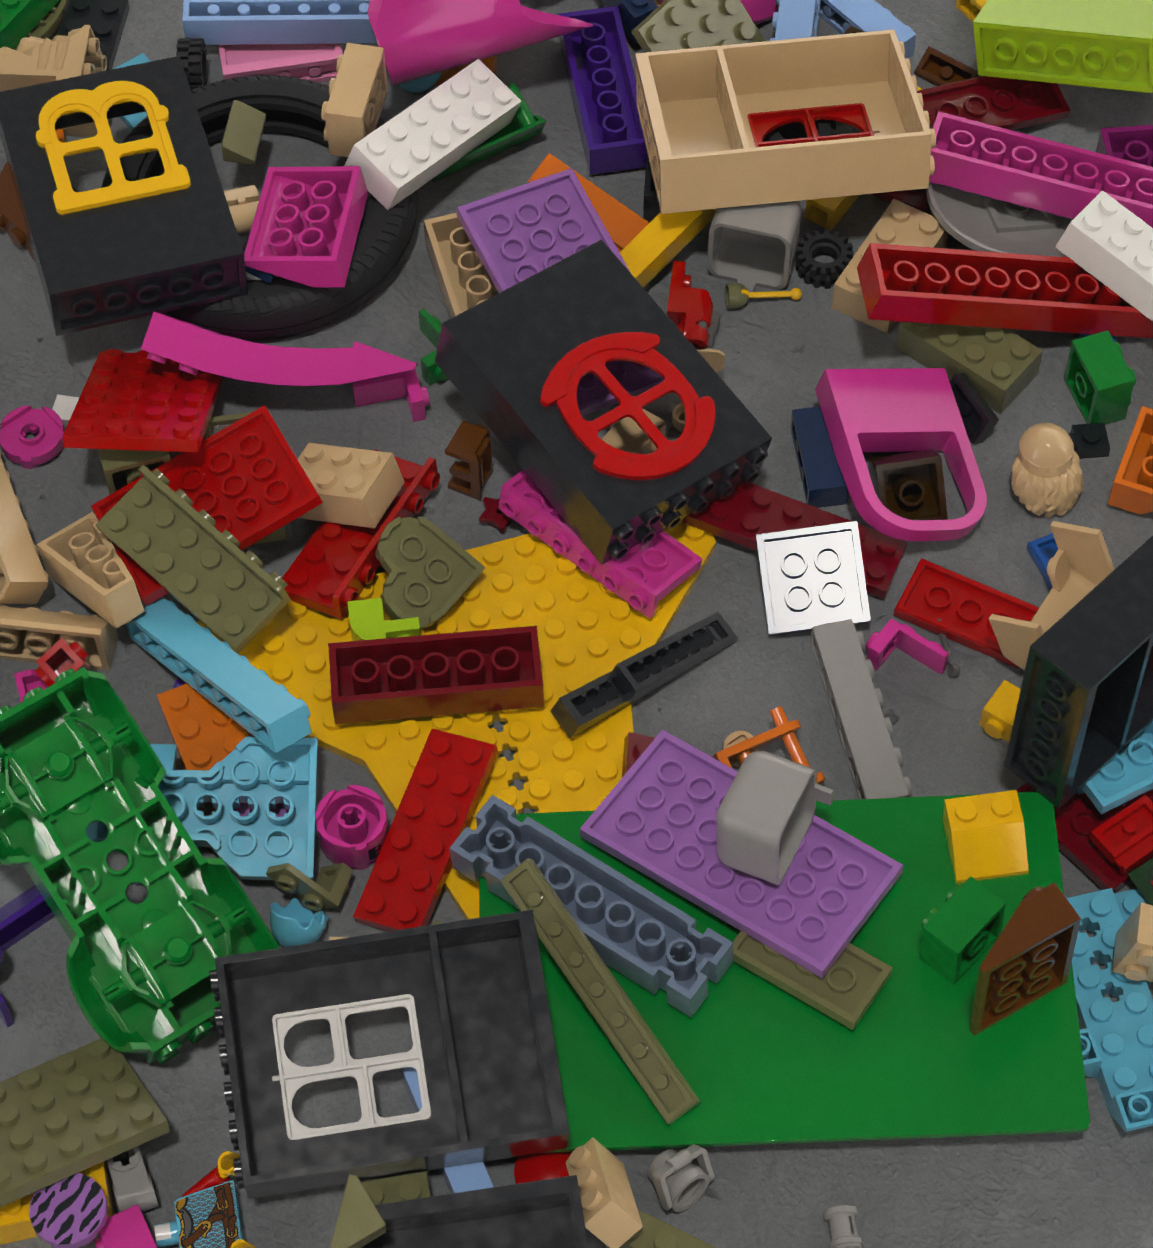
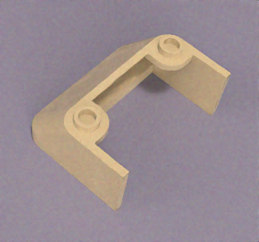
[989,521,1115,671]

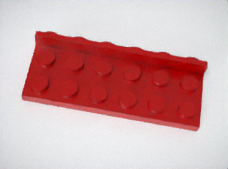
[282,449,440,619]

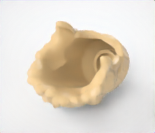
[1010,422,1084,518]

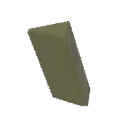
[221,100,266,164]

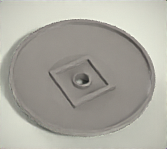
[926,181,1073,258]

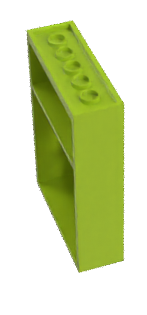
[973,0,1153,93]

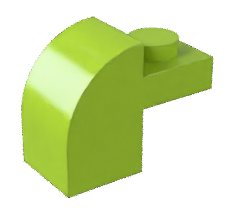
[348,598,421,641]

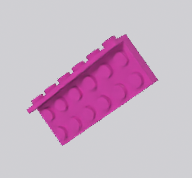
[498,470,702,618]

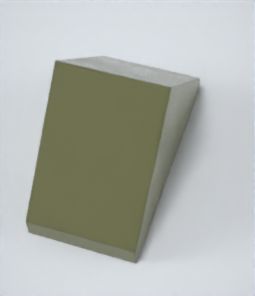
[330,1174,386,1248]

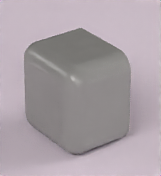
[707,201,801,292]
[716,751,833,885]

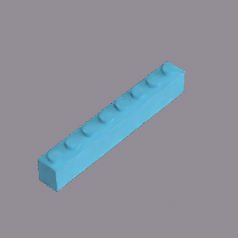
[126,597,311,753]

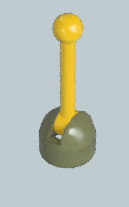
[725,283,802,308]

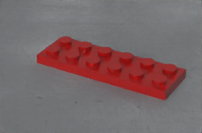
[353,729,498,931]

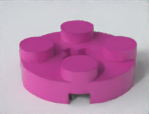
[0,405,65,469]

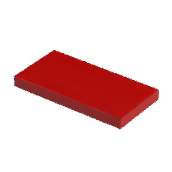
[893,558,1040,668]

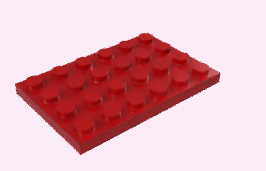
[63,349,225,452]
[91,405,323,606]

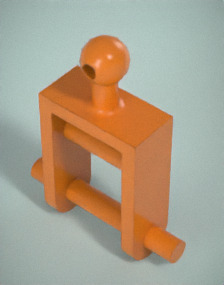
[713,706,826,785]

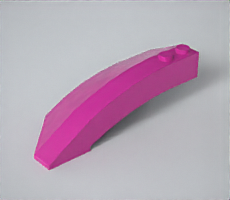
[141,312,418,386]

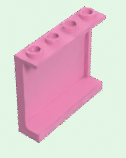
[218,44,343,82]

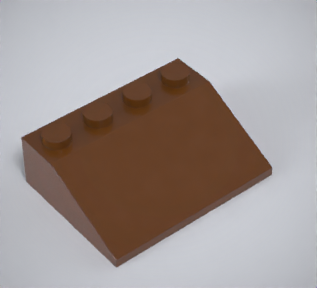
[970,882,1081,1036]

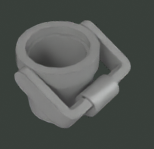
[647,1144,715,1212]

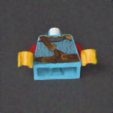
[154,1151,255,1248]

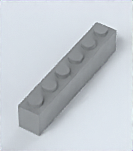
[810,619,912,799]

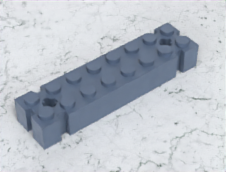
[449,795,733,1018]

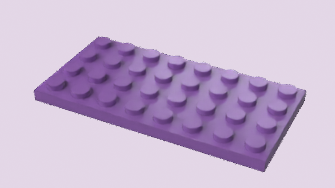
[456,168,664,416]
[580,729,903,979]

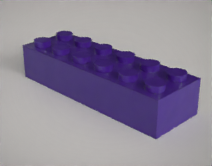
[558,6,647,175]

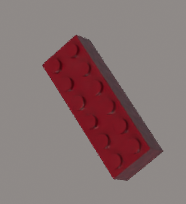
[328,626,544,724]

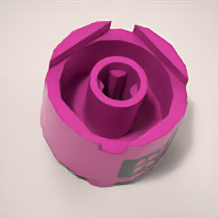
[315,785,389,870]

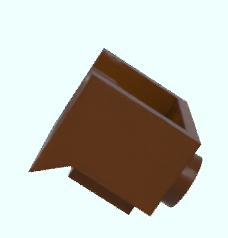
[445,421,492,501]

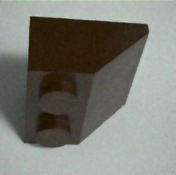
[868,449,948,520]

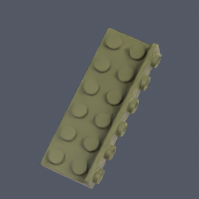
[96,465,291,654]

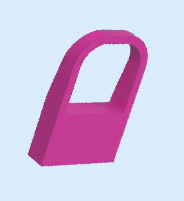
[815,368,987,541]

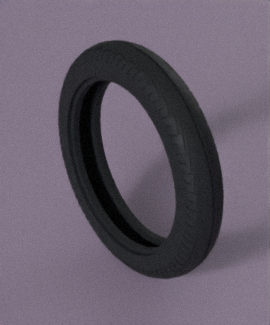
[101,75,418,338]

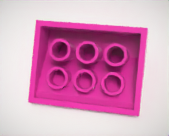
[244,166,368,287]

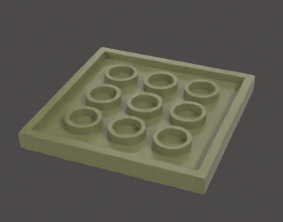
[631,0,765,53]

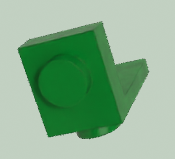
[418,308,448,386]

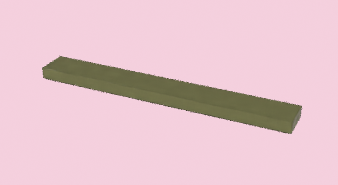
[500,858,701,1124]

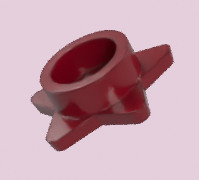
[479,497,513,531]

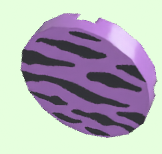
[29,1173,108,1248]

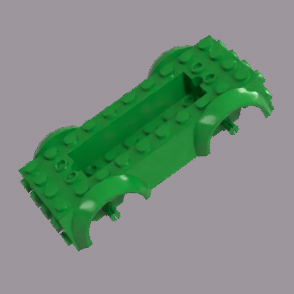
[0,667,280,1065]

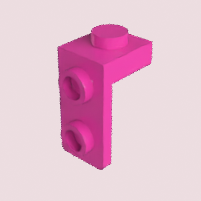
[352,370,430,422]
[865,618,949,674]

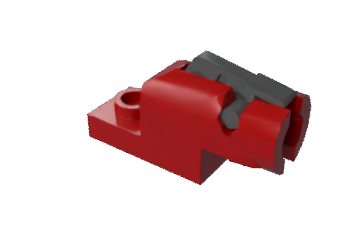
[667,261,720,350]

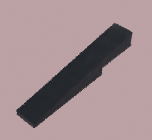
[551,612,738,739]

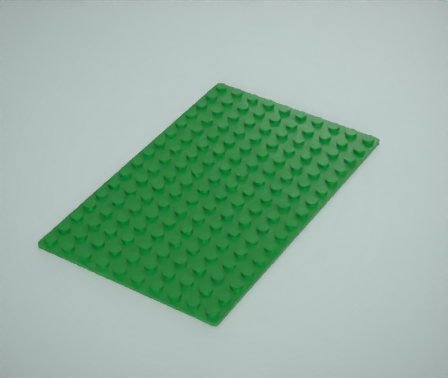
[479,792,1090,1153]

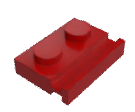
[1089,794,1153,876]

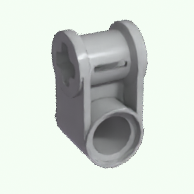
[107,1146,159,1212]

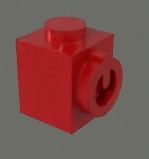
[35,638,91,687]

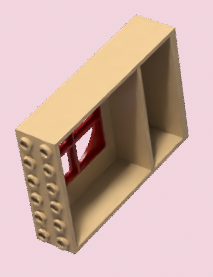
[635,29,936,214]

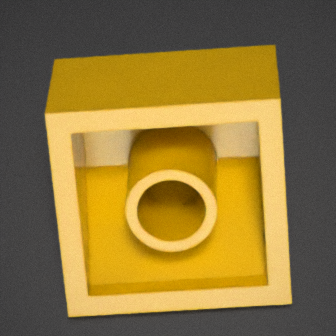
[942,790,1029,884]

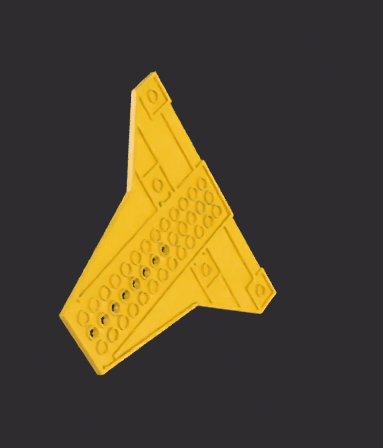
[196,522,716,920]

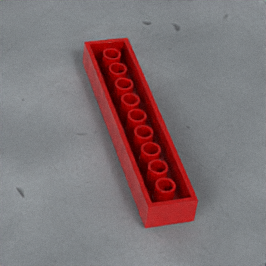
[857,243,1153,338]

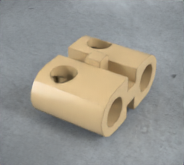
[224,185,259,235]

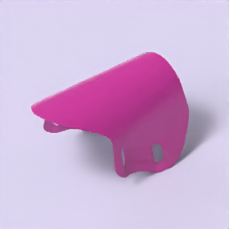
[368,0,593,86]

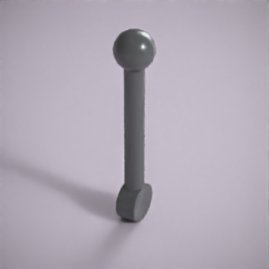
[938,619,960,678]

